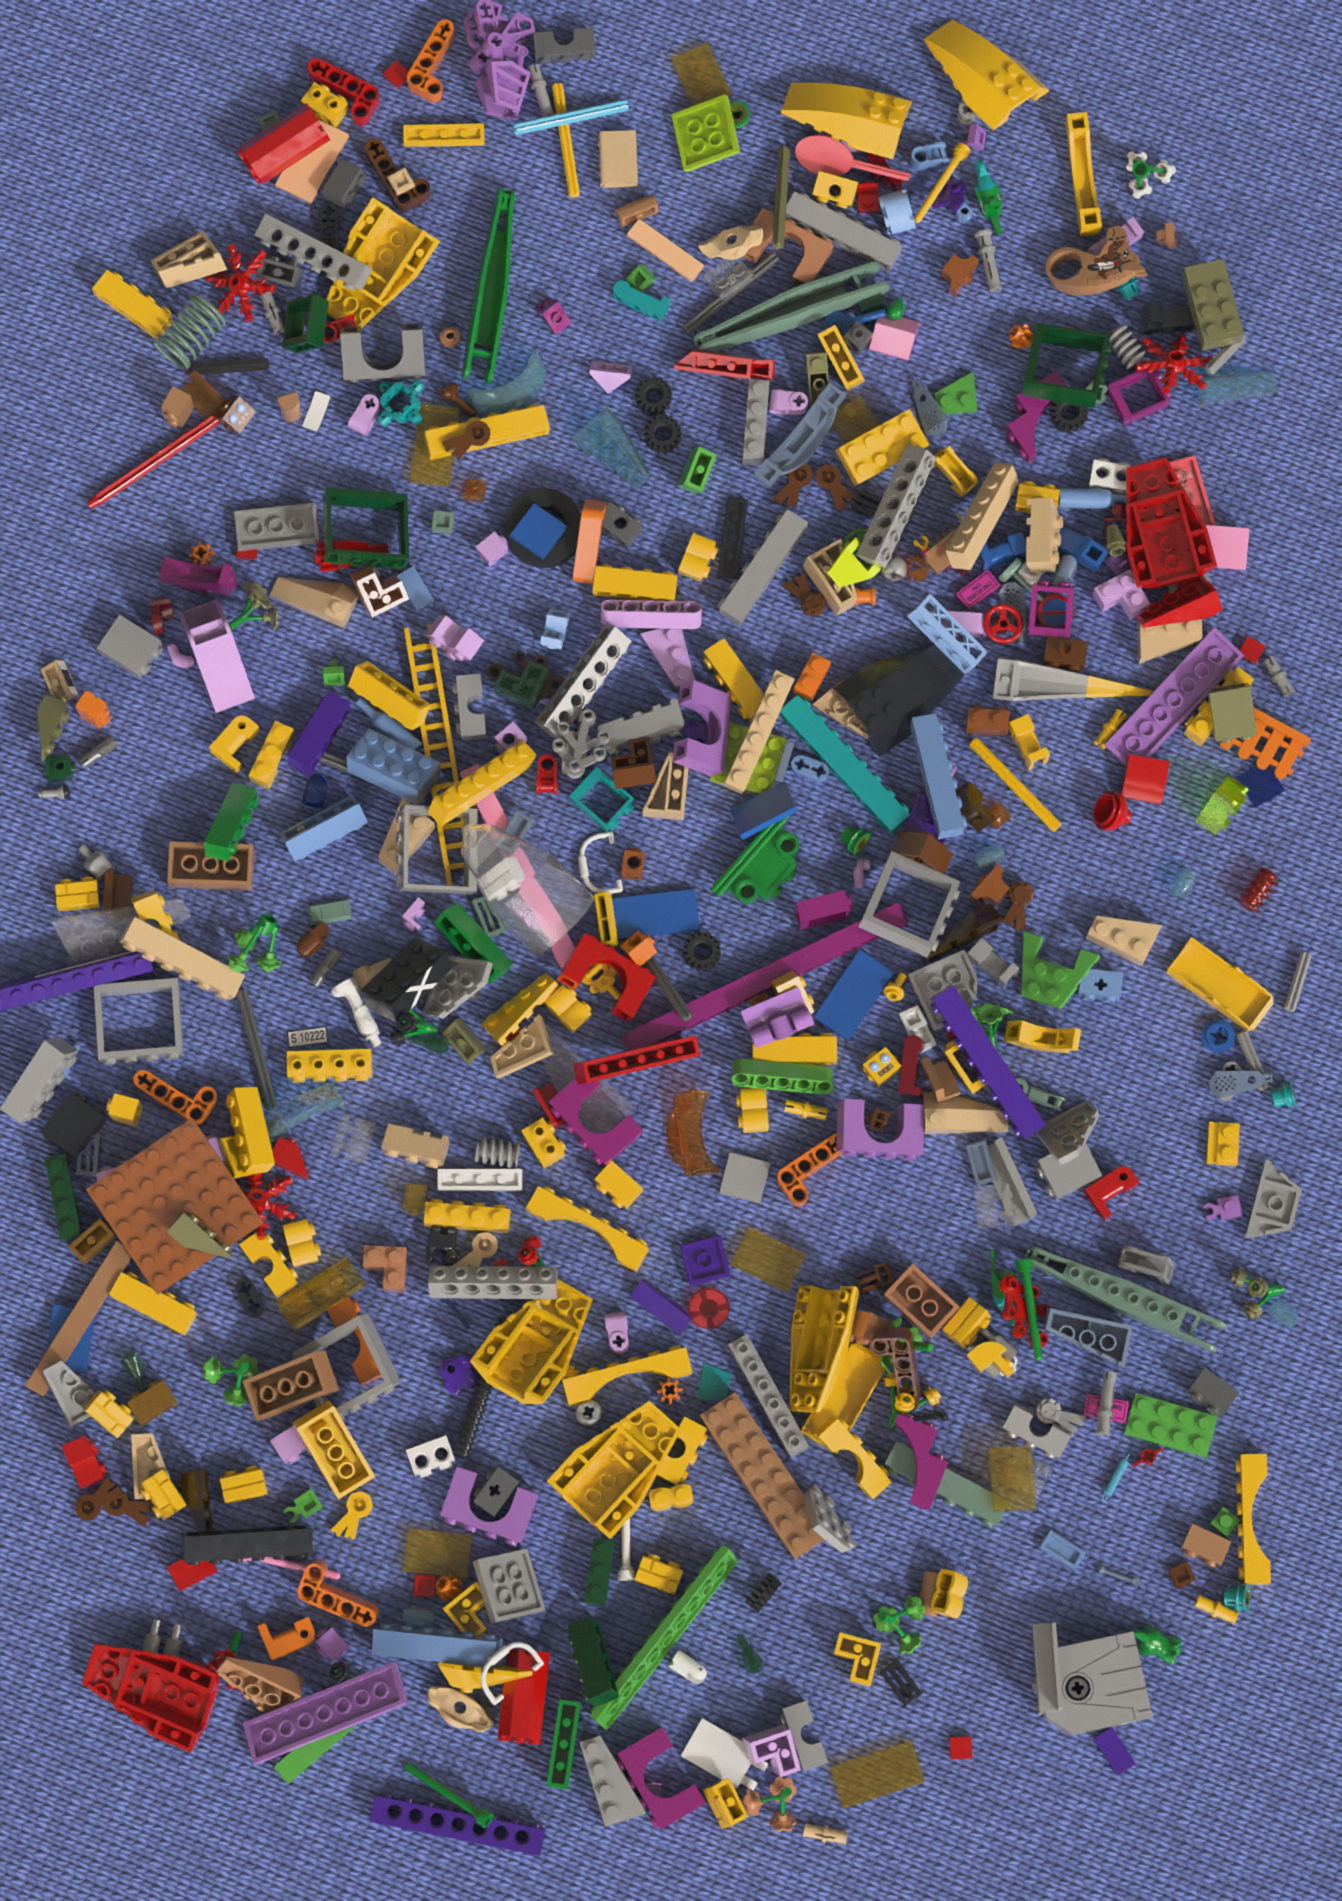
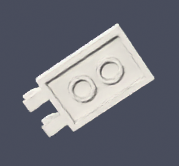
[681,1718,768,1791]

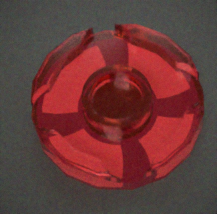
[688,1287,730,1330]

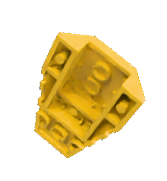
[924,19,1049,130]
[781,83,912,159]
[327,198,440,329]
[471,1279,593,1404]
[547,1401,681,1539]

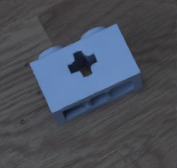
[1077,969,1123,1003]

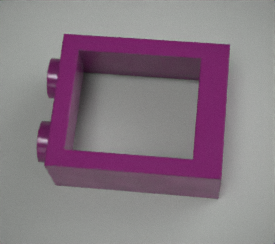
[1107,369,1171,427]
[1029,580,1075,638]
[795,890,852,931]

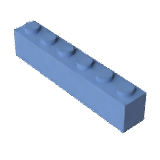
[910,713,967,839]
[372,1623,503,1668]

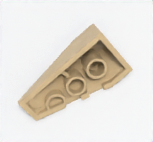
[269,577,360,628]

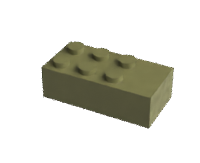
[1181,259,1244,351]

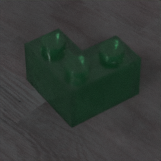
[493,660,549,711]

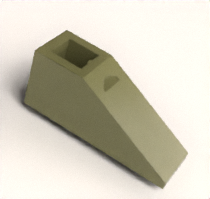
[805,349,829,408]
[37,695,70,761]
[167,1212,232,1258]

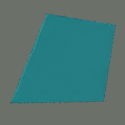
[697,1363,731,1400]

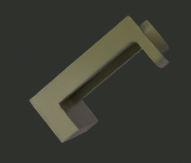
[1207,682,1257,743]

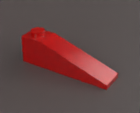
[1135,575,1223,628]

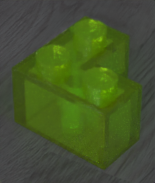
[1195,775,1249,836]

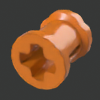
[854,587,876,606]

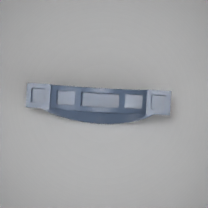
[753,382,846,488]

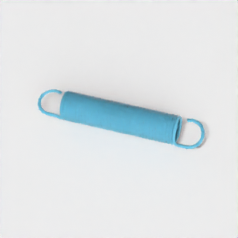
[1102,1453,1130,1502]

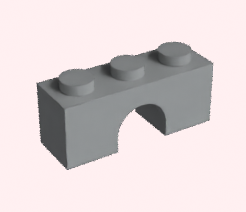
[452,674,486,741]
[1003,1403,1072,1459]
[779,1700,828,1772]

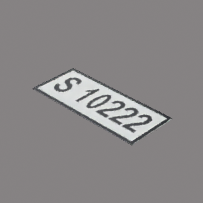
[287,1026,328,1048]

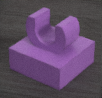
[962,124,986,151]
[1104,553,1131,577]

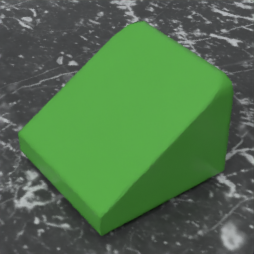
[625,264,657,292]

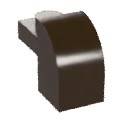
[955,781,995,832]

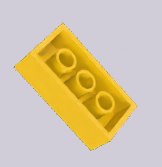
[835,409,929,486]
[292,1400,375,1499]

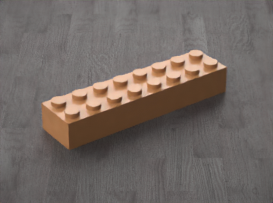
[700,1392,825,1561]

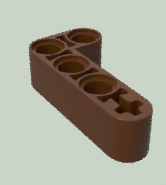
[365,138,431,212]
[870,1327,921,1411]

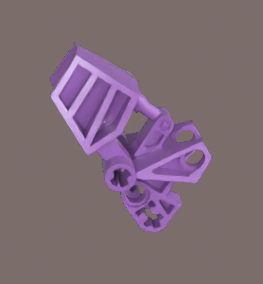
[464,0,535,121]

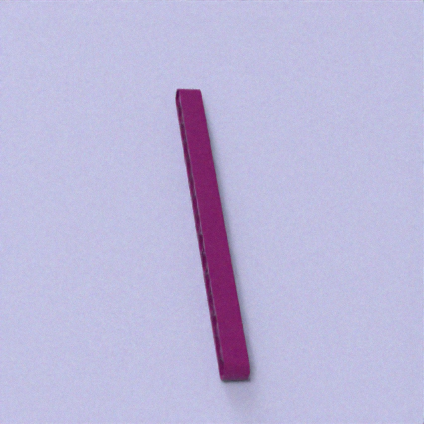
[621,903,909,1050]

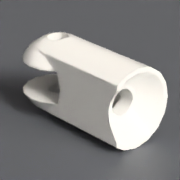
[668,1650,707,1684]

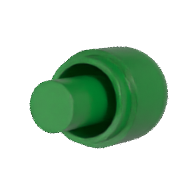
[887,298,905,321]

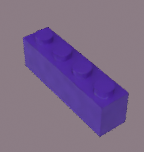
[286,691,351,776]

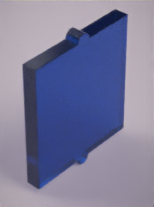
[1237,765,1285,808]

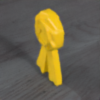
[331,1491,373,1540]

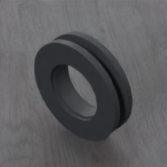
[505,488,581,568]

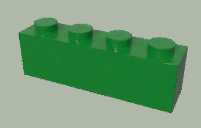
[204,782,259,862]
[434,903,513,984]
[546,1699,581,1790]

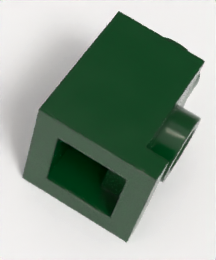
[45,756,76,782]

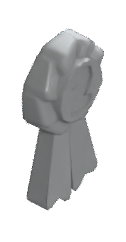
[1035,1398,1086,1437]

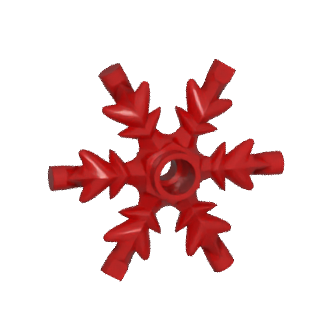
[205,244,275,322]
[1135,334,1213,394]
[240,1173,297,1240]

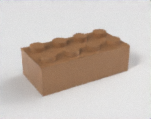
[167,842,255,891]
[243,1350,339,1421]

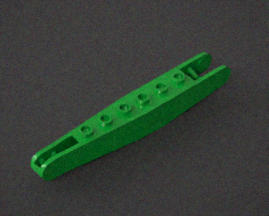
[461,188,515,385]

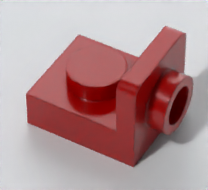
[857,181,879,214]

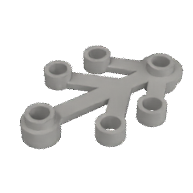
[552,709,610,779]

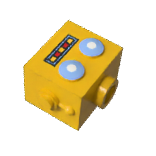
[862,1047,901,1088]

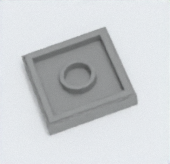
[719,1152,770,1204]

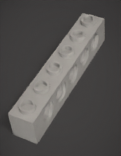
[255,213,373,291]
[856,444,936,568]
[534,624,632,739]
[428,1266,558,1299]
[728,1334,809,1459]

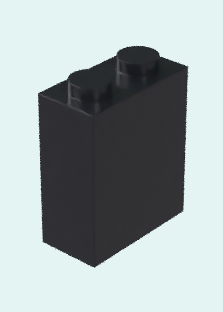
[40,1092,107,1160]

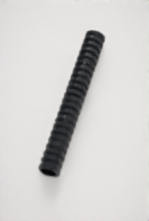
[452,1316,507,1458]

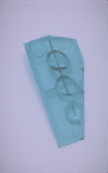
[1190,365,1279,407]
[572,407,652,489]

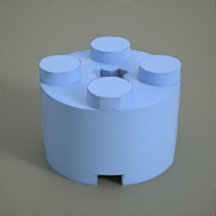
[879,189,916,235]

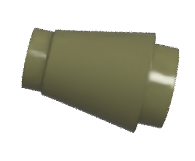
[1106,524,1127,556]

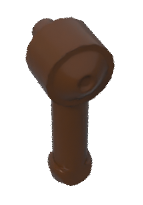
[440,383,477,417]

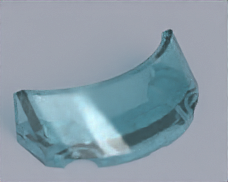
[466,348,547,416]
[264,1082,345,1143]

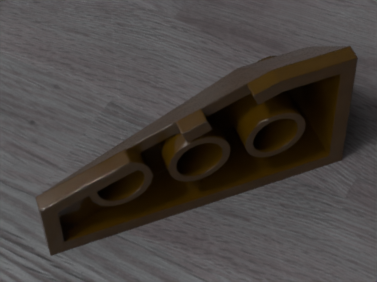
[923,903,1003,963]
[177,1469,213,1531]

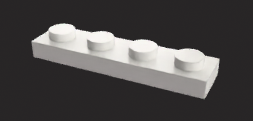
[438,1169,522,1191]

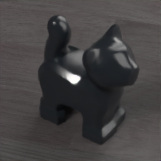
[426,1225,460,1266]

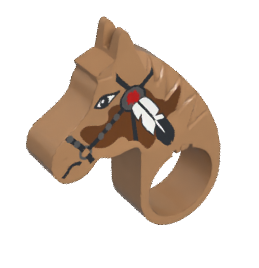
[1045,226,1147,296]

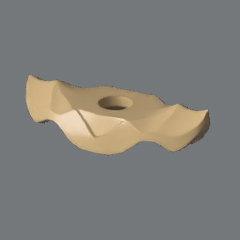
[698,226,763,260]
[427,1685,494,1732]

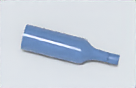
[1059,488,1127,509]
[356,698,423,752]

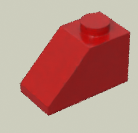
[272,1136,309,1180]

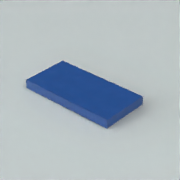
[612,889,700,940]
[813,950,894,1041]

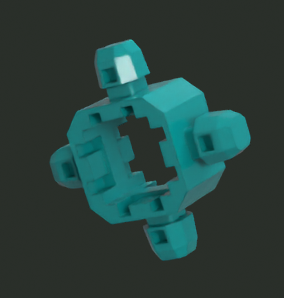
[377,379,424,426]

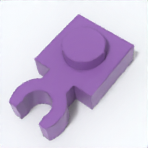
[1203,1195,1242,1221]

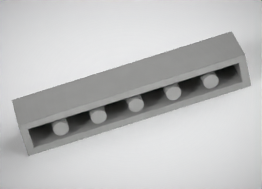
[786,191,902,273]
[718,509,808,627]

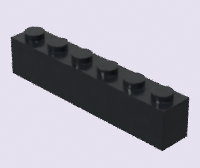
[181,1525,313,1565]

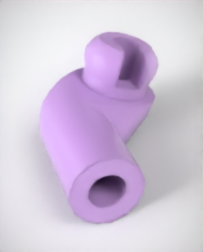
[167,644,194,669]
[853,858,870,888]

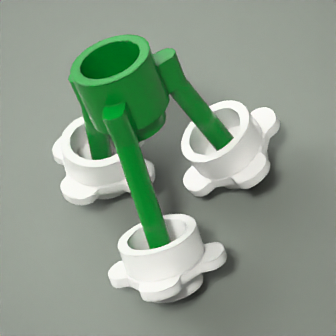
[1126,151,1176,199]

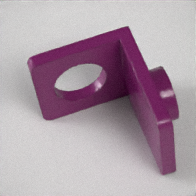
[534,297,571,334]

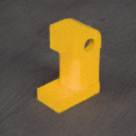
[933,446,979,498]
[1009,714,1050,771]
[209,715,260,774]

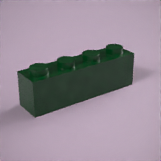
[44,1154,83,1244]
[568,1616,619,1707]

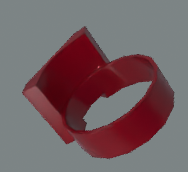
[1102,503,1127,545]
[149,596,174,635]

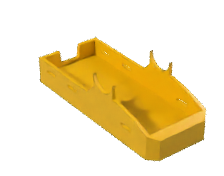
[1166,937,1273,1031]
[801,1343,886,1454]

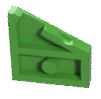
[934,373,977,415]

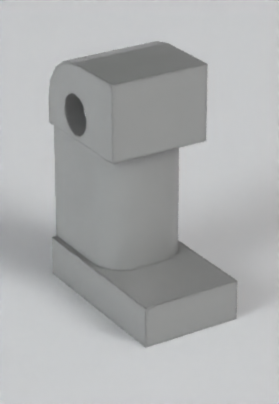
[967,938,1019,990]
[1118,1245,1175,1285]

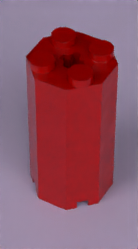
[237,103,331,184]
[497,1649,550,1745]

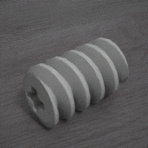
[1107,325,1146,371]
[475,1137,520,1169]

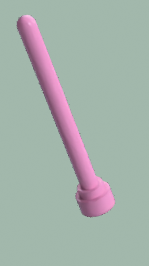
[243,1557,340,1580]

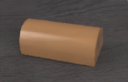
[615,194,659,227]
[277,391,302,422]
[919,1571,939,1618]

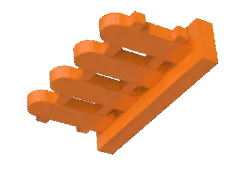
[1220,707,1311,780]

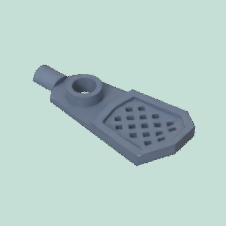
[911,378,948,437]
[998,582,1027,644]
[1209,1071,1273,1098]

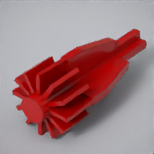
[314,539,389,572]

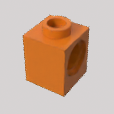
[619,930,657,966]

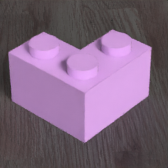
[1092,570,1150,620]
[425,615,484,661]
[742,1725,801,1777]

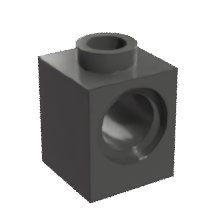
[844,321,873,356]

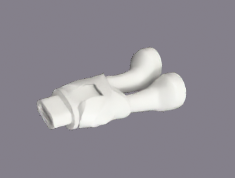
[331,977,381,1048]

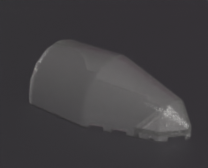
[461,823,595,956]

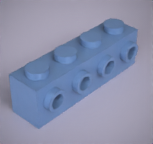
[279,795,368,862]

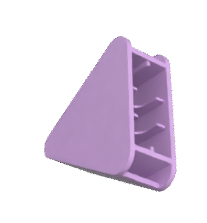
[178,599,255,713]

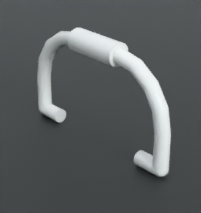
[578,831,623,894]
[481,1642,544,1705]

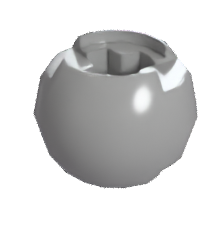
[881,556,908,582]
[575,1399,602,1426]

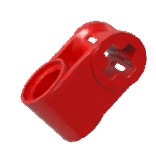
[324,313,357,342]
[536,754,558,795]

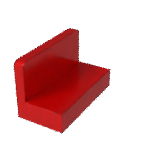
[533,1082,565,1129]
[167,1559,218,1591]

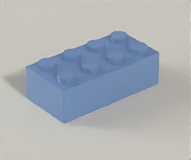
[346,728,440,806]

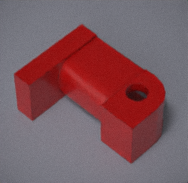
[1083,1166,1140,1222]

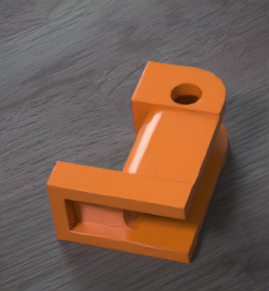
[257,1617,316,1661]

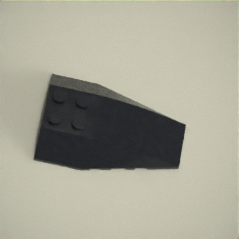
[832,642,965,757]

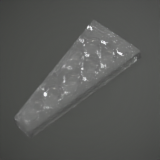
[51,897,191,964]
[541,1022,633,1153]

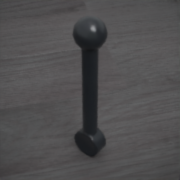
[914,1412,948,1421]

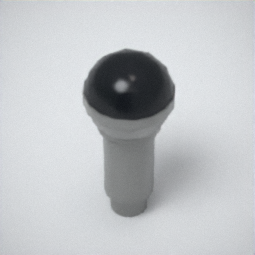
[38,785,71,800]

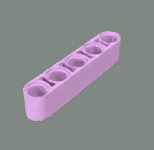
[601,599,702,629]

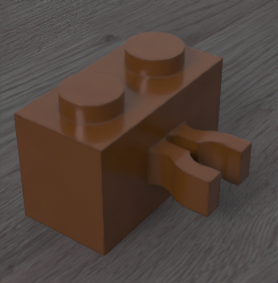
[1043,636,1088,672]

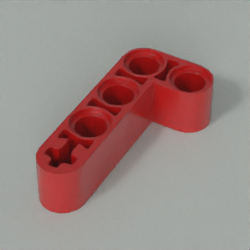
[307,58,380,126]

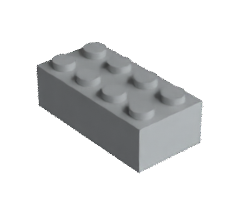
[0,1036,78,1123]

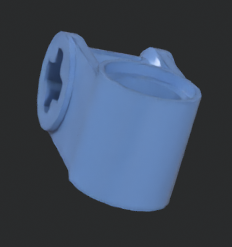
[910,142,950,171]

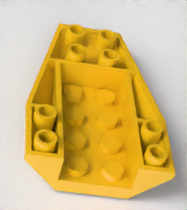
[789,1286,859,1412]

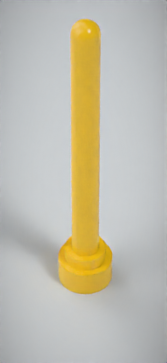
[914,143,971,223]

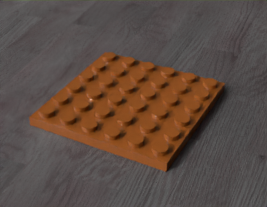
[86,1117,264,1295]

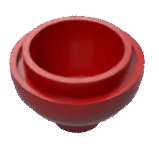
[1093,790,1131,831]

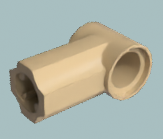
[352,958,391,990]

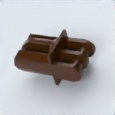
[296,922,330,958]
[853,1261,897,1295]

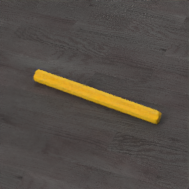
[552,83,580,198]
[969,738,1061,832]

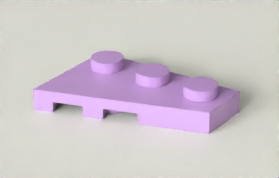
[640,628,695,689]

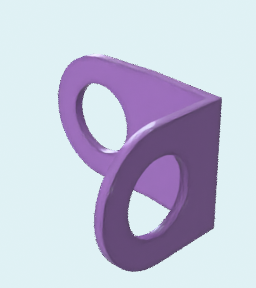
[647,1782,662,1797]

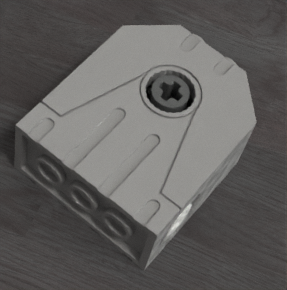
[1031,1631,1153,1736]

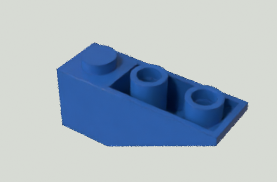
[1058,527,1109,574]

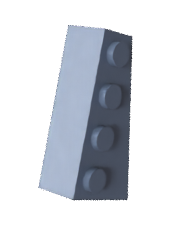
[1043,1308,1133,1368]

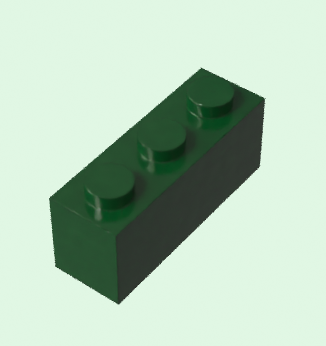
[584,1538,615,1607]

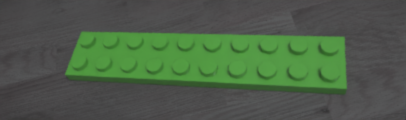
[589,1545,739,1731]

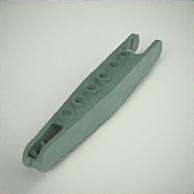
[693,262,890,352]
[1024,1246,1227,1353]

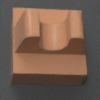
[1156,222,1177,249]

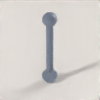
[1097,1565,1140,1587]

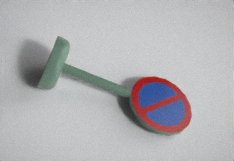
[998,557,1074,626]

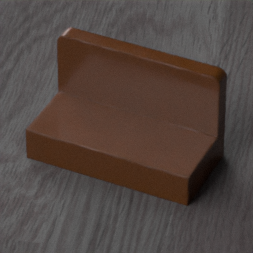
[103,871,132,917]

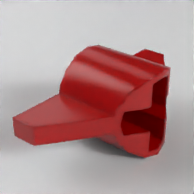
[1132,1447,1163,1467]

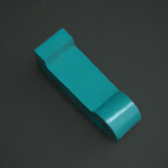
[613,280,671,323]

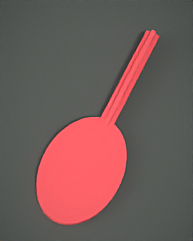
[795,135,910,181]

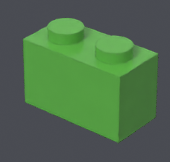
[677,446,717,494]

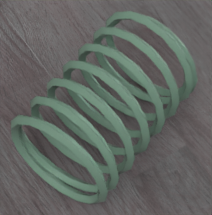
[154,295,226,369]

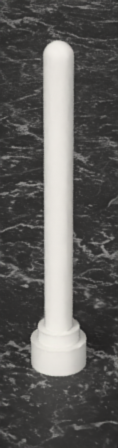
[618,1518,635,1581]

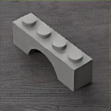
[742,379,770,466]

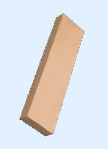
[627,219,704,283]

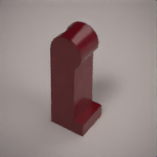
[898,1035,925,1096]

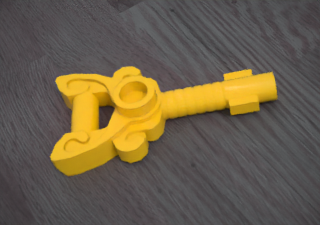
[581,964,620,1000]

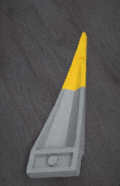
[993,657,1154,701]

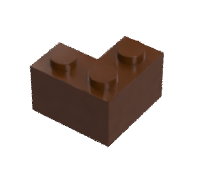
[610,737,656,789]
[890,830,953,874]

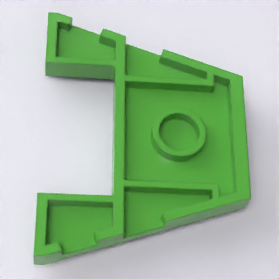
[1021,932,1100,1009]

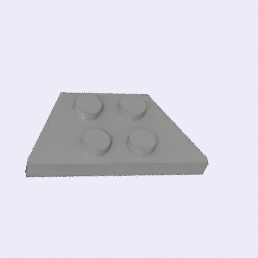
[1245,1159,1302,1239]

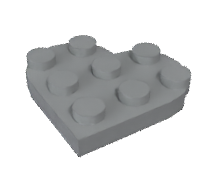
[803,1485,856,1553]

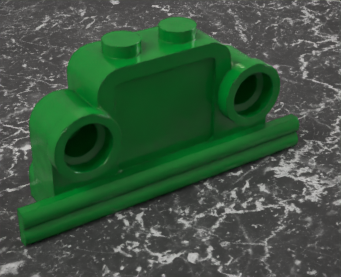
[710,816,799,905]

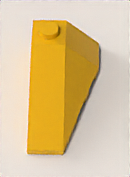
[438,1662,532,1693]

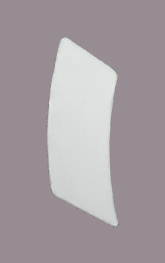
[302,391,330,431]

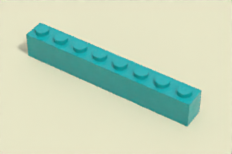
[779,695,910,835]

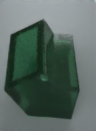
[857,293,887,315]

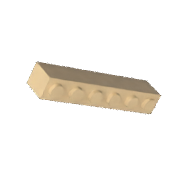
[946,462,1019,570]
[723,670,794,794]
[119,917,245,1001]

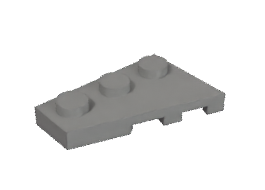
[41,1360,95,1427]

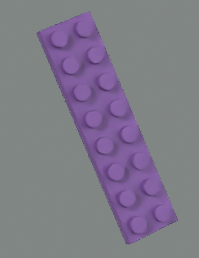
[1104,627,1244,767]
[243,1662,408,1765]

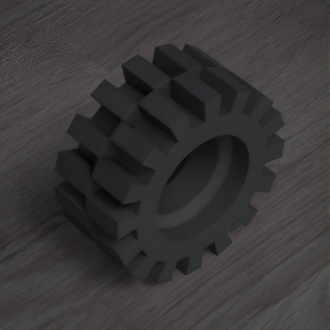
[635,376,672,416]
[1050,401,1088,433]
[644,414,681,454]
[683,931,721,971]
[745,1572,782,1613]

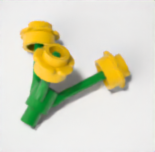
[883,1373,941,1429]

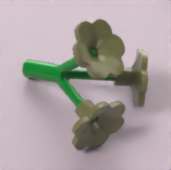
[228,581,278,631]

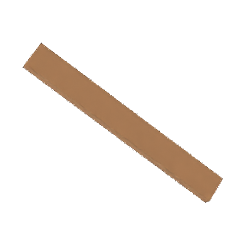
[25,1241,132,1397]

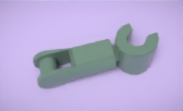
[1016,1078,1066,1112]

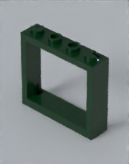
[1022,323,1111,408]
[323,487,409,569]

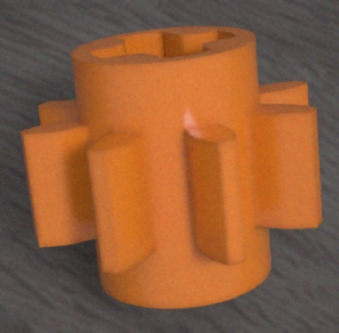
[1009,323,1034,349]
[189,541,215,566]
[656,1377,683,1405]
[436,1574,462,1602]

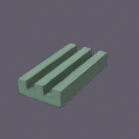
[471,895,506,938]

